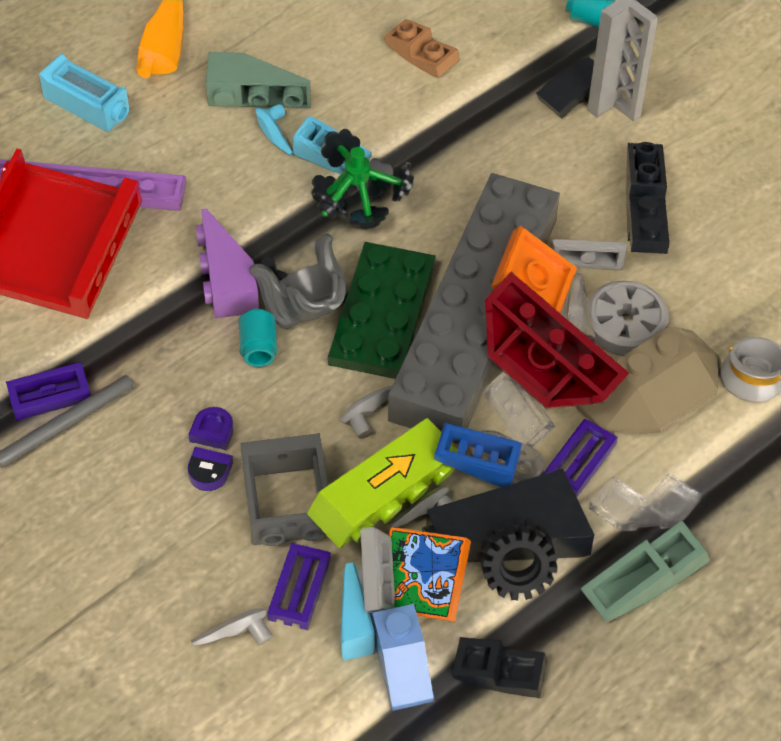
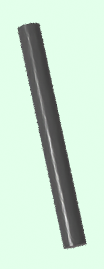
[0,375,134,468]

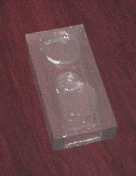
[481,372,556,452]

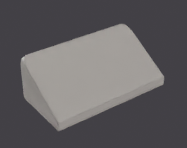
[550,239,627,270]

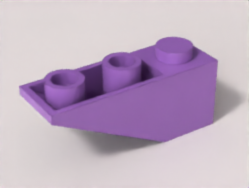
[196,209,259,318]

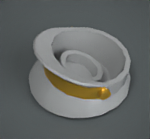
[721,337,781,402]

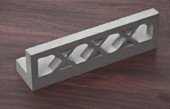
[587,0,658,122]

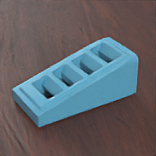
[293,116,372,174]
[340,562,375,660]

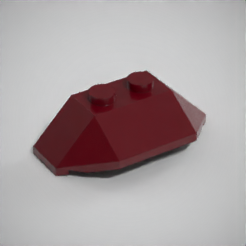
[485,272,629,409]

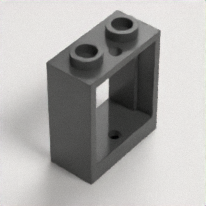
[240,433,328,546]

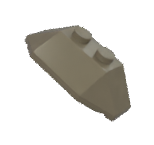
[577,326,718,434]

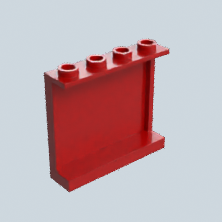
[0,148,142,319]

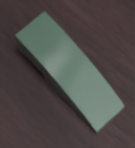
[580,520,710,622]

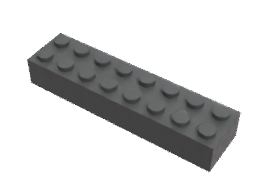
[388,173,560,444]

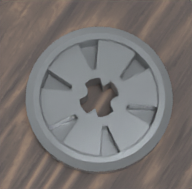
[585,281,669,355]

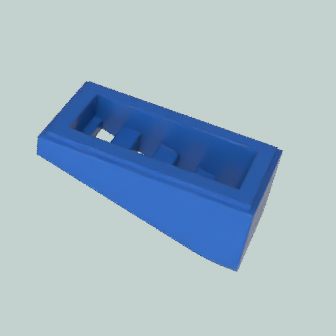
[434,423,522,487]

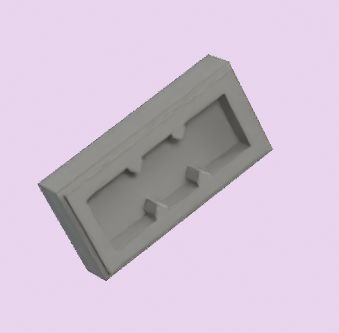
[358,527,395,615]

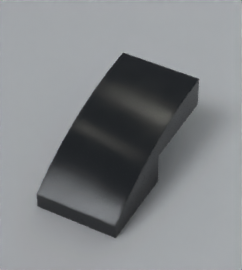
[536,56,594,119]
[452,637,547,698]

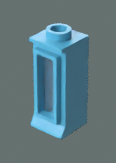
[39,53,130,132]

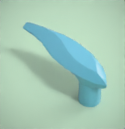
[256,104,293,156]

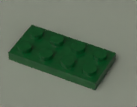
[328,242,436,379]

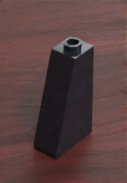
[422,469,595,562]

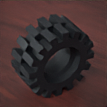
[480,519,558,601]

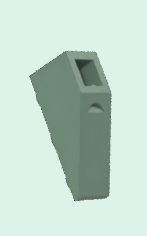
[206,52,311,108]

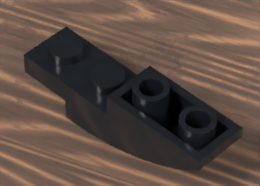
[626,142,670,254]

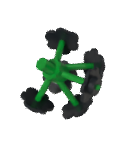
[311,129,414,229]

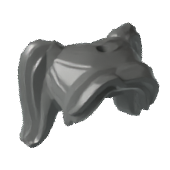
[249,234,348,329]

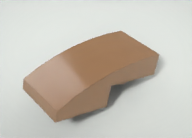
[384,19,460,78]

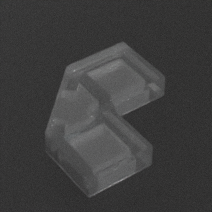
[588,473,702,531]

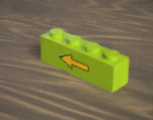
[307,418,458,549]

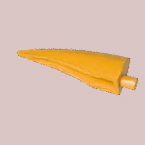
[136,0,184,78]

